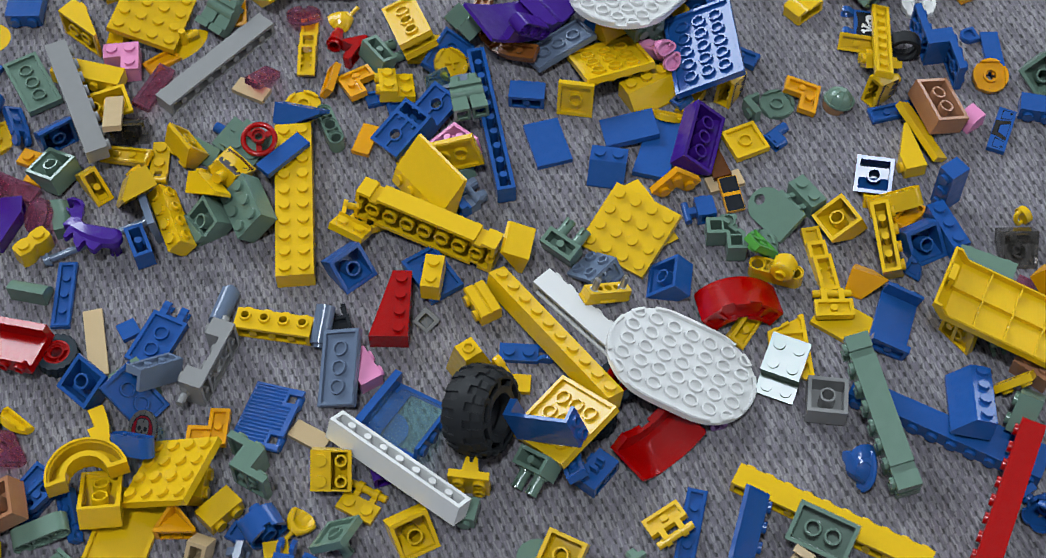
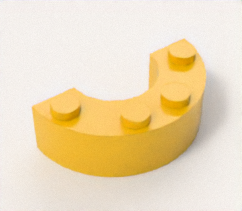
[43,437,130,498]

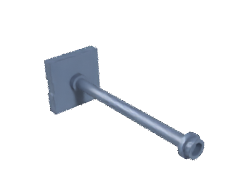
[42,193,164,267]

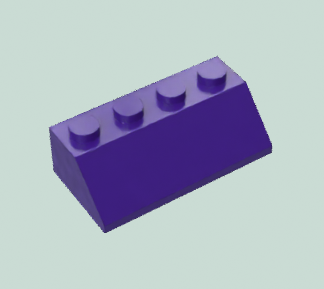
[670,99,725,176]

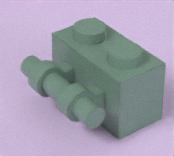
[779,174,827,219]

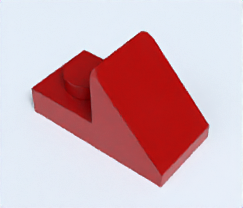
[341,34,368,70]

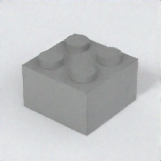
[804,375,849,426]

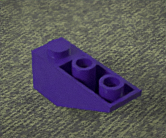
[0,196,26,253]

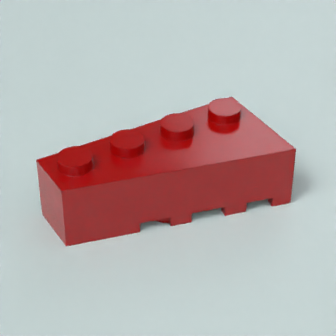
[368,270,413,348]

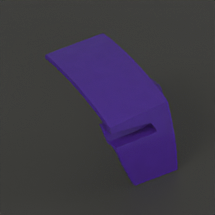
[463,0,576,43]

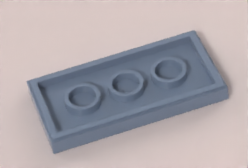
[528,18,597,73]
[317,328,362,408]

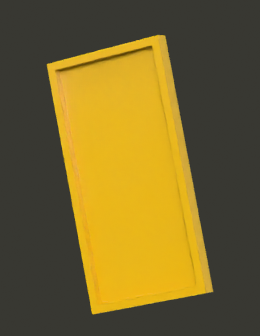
[81,487,168,558]

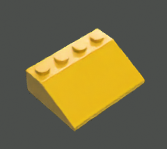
[392,134,467,214]

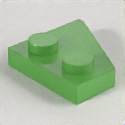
[744,229,779,258]

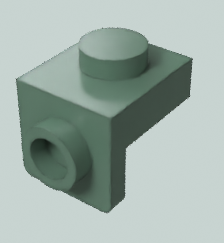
[742,92,762,123]

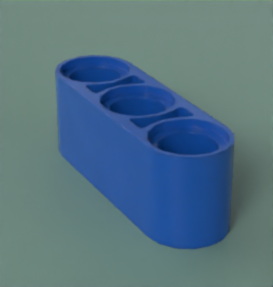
[110,431,155,459]

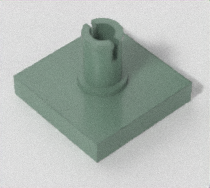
[309,515,363,558]

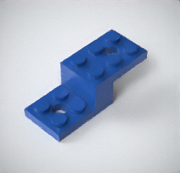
[909,3,968,90]
[370,81,453,160]

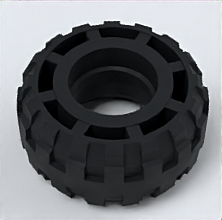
[440,362,521,459]

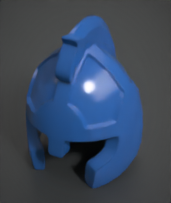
[842,444,878,493]
[1021,492,1046,534]

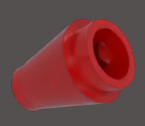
[326,27,344,52]

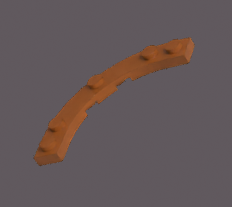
[474,0,540,63]

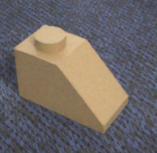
[184,533,217,558]

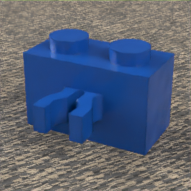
[574,448,619,498]

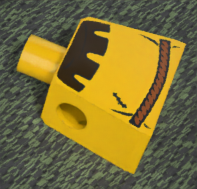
[713,73,747,109]
[861,73,901,107]
[210,146,256,188]

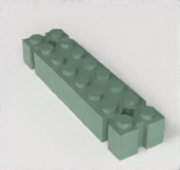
[840,330,923,499]

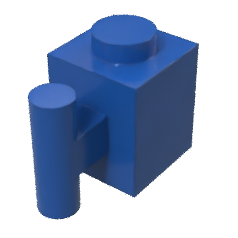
[680,195,717,225]

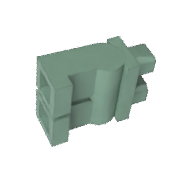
[195,0,244,38]
[448,72,489,122]

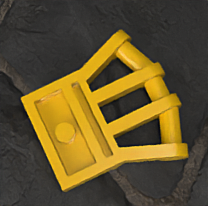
[328,199,385,244]

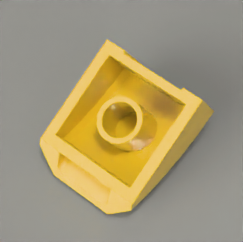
[536,527,590,558]

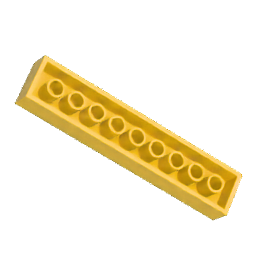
[275,122,316,288]

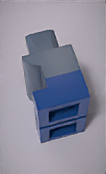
[457,177,488,218]

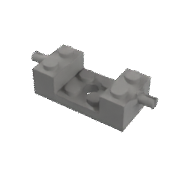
[176,315,240,407]

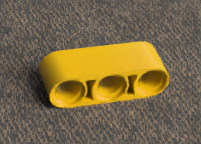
[866,185,924,218]
[748,255,804,289]

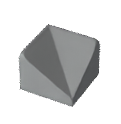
[413,306,440,334]

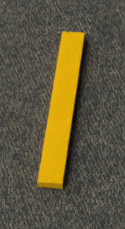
[870,4,894,80]

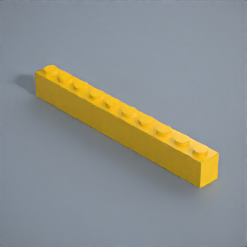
[487,266,624,408]
[730,463,936,558]

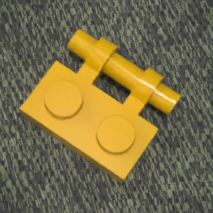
[811,288,855,320]
[335,479,389,527]
[641,499,696,550]

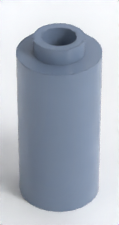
[208,285,240,323]
[310,304,336,349]

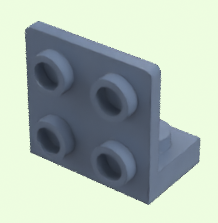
[567,251,624,284]

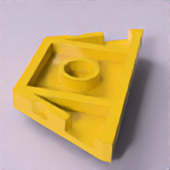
[766,314,815,381]

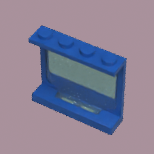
[355,369,442,461]

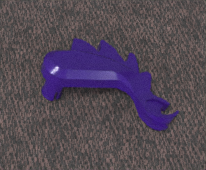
[63,197,123,257]

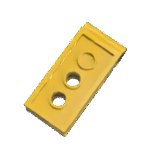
[381,0,439,61]

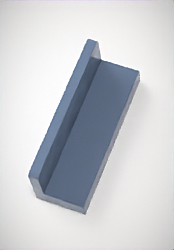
[125,352,183,392]

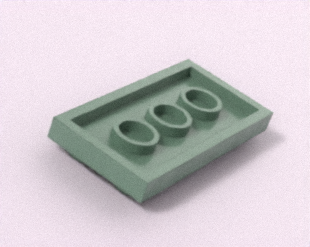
[2,52,64,117]

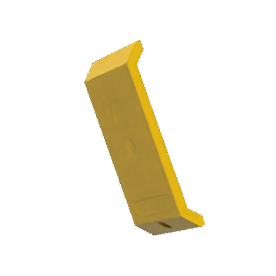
[932,246,1046,369]

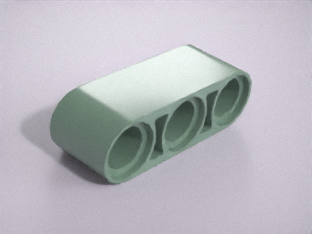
[317,104,345,153]
[10,511,71,554]

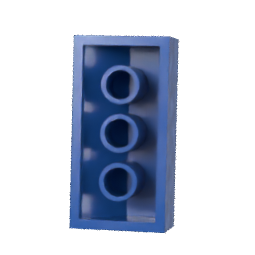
[944,364,998,441]
[728,484,773,558]

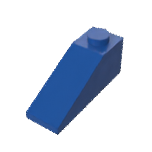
[273,101,330,124]

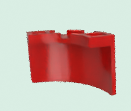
[694,276,784,330]
[610,407,706,481]

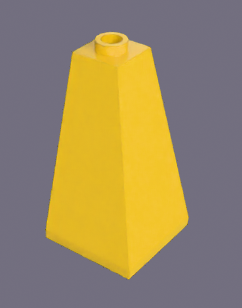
[446,337,493,376]

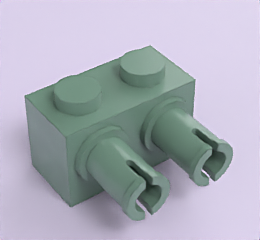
[359,35,406,73]
[539,217,591,268]
[511,444,562,498]

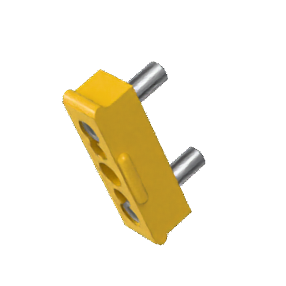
[578,275,632,305]

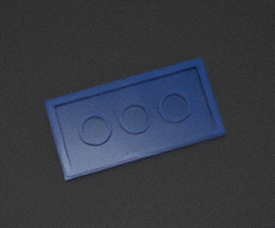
[632,118,680,181]

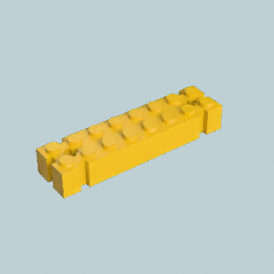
[353,177,504,273]

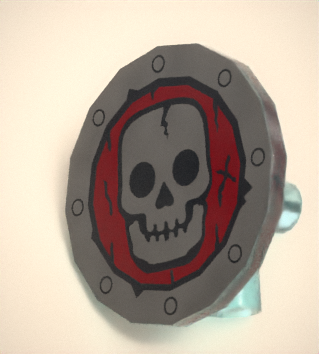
[128,410,163,441]

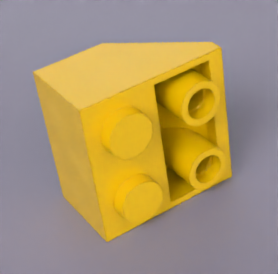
[310,447,352,492]

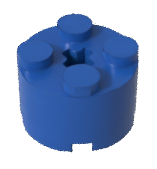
[236,502,287,550]

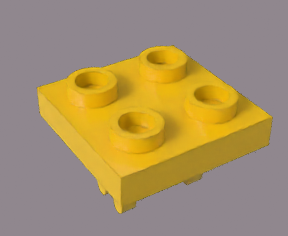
[447,456,491,498]

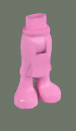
[638,39,681,71]

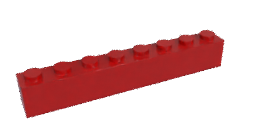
[970,417,1046,558]

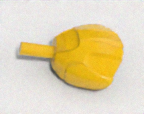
[327,6,360,33]
[284,507,316,540]

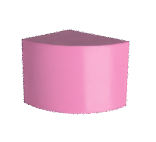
[962,103,986,134]

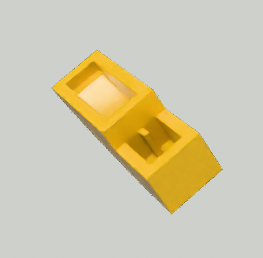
[87,404,111,441]

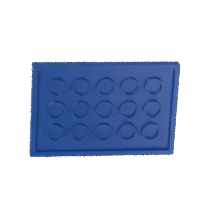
[664,0,746,99]

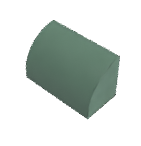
[47,199,71,240]
[6,280,54,306]

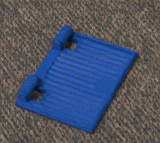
[234,381,306,454]

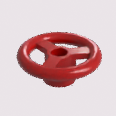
[240,122,278,157]

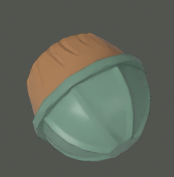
[822,86,855,116]

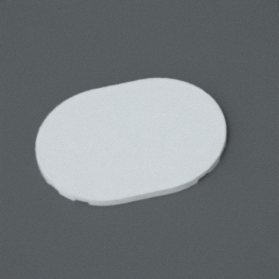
[569,0,686,29]
[605,307,757,425]

